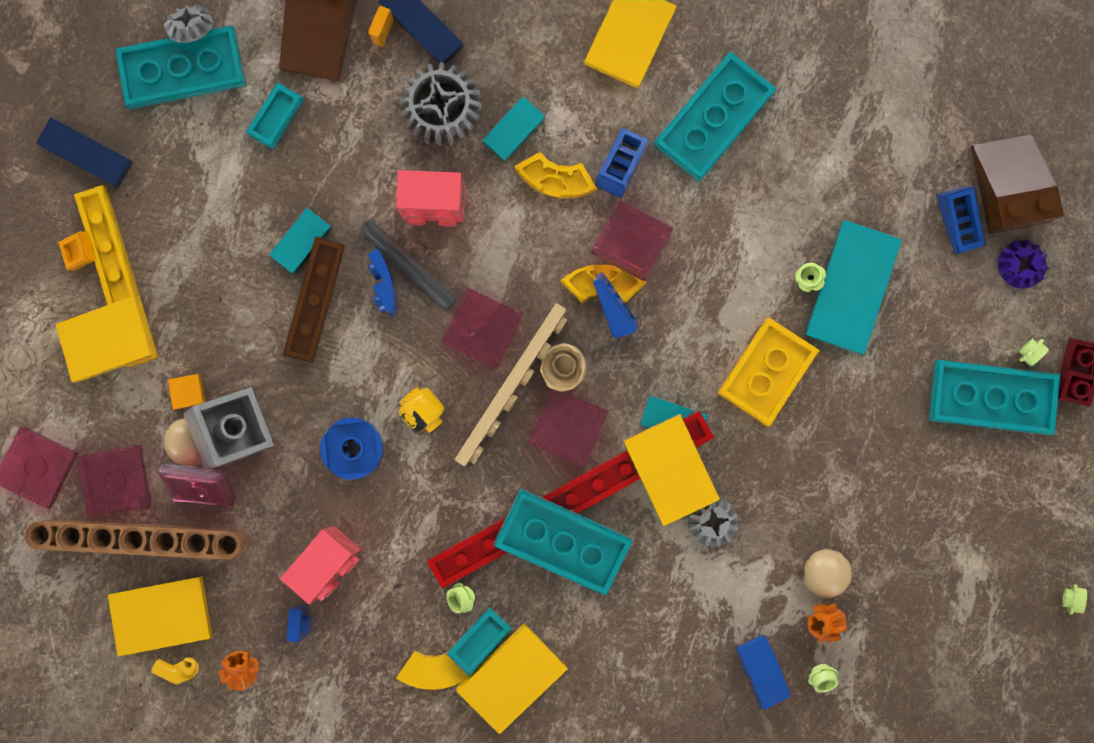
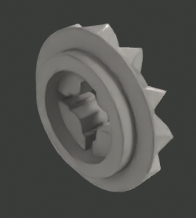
[163,4,213,43]
[689,498,738,547]

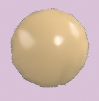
[540,343,587,392]
[164,418,202,468]
[804,549,852,599]

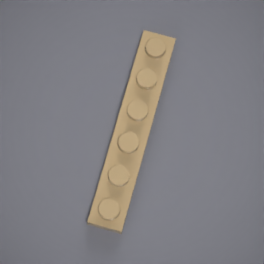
[454,303,568,467]

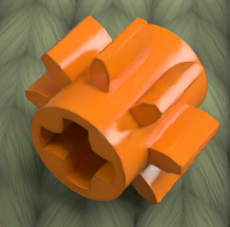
[807,603,848,643]
[218,651,260,691]

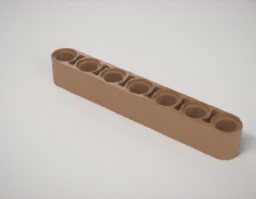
[24,519,248,560]

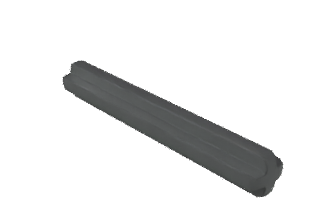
[360,219,456,310]

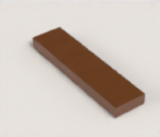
[283,236,346,363]

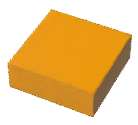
[368,6,394,48]
[58,231,96,271]
[168,374,206,410]

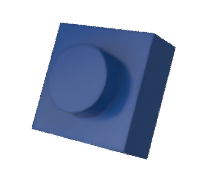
[286,605,312,642]

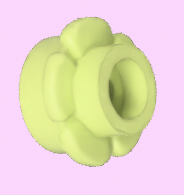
[795,263,826,292]
[1019,338,1049,367]
[446,583,475,613]
[1062,584,1087,615]
[808,664,839,693]

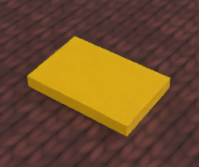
[584,0,677,89]
[55,296,157,383]
[717,317,820,427]
[623,414,720,526]
[108,576,213,657]
[456,623,568,734]

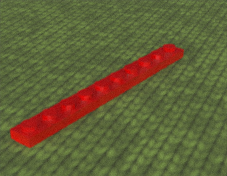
[427,410,714,589]

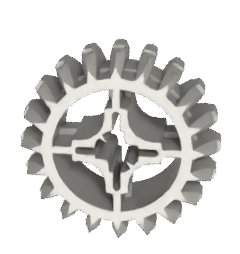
[399,62,482,146]

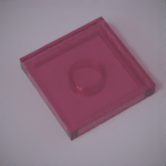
[591,200,673,282]
[441,288,523,369]
[528,389,609,468]
[0,426,79,509]
[77,445,152,517]
[159,463,236,507]

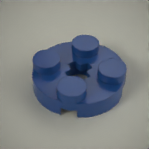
[320,418,384,480]

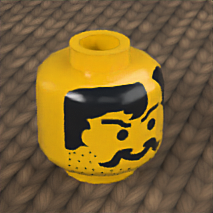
[399,386,444,433]

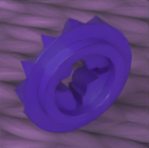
[998,240,1049,289]

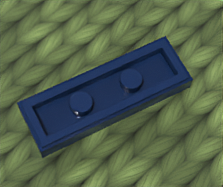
[379,0,464,64]
[36,117,133,188]

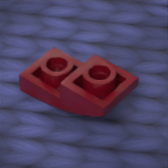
[1058,337,1094,407]

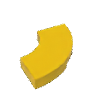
[514,151,597,199]
[560,264,647,304]
[396,650,483,690]

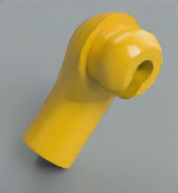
[151,657,199,685]

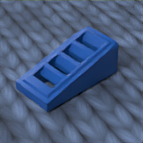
[595,128,649,198]
[936,186,986,254]
[593,272,639,338]

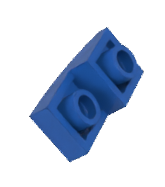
[367,248,398,317]
[736,634,791,710]

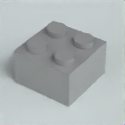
[183,387,274,472]

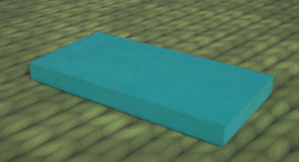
[115,25,246,110]
[653,51,777,182]
[804,220,902,355]
[928,360,1061,436]
[493,488,633,596]

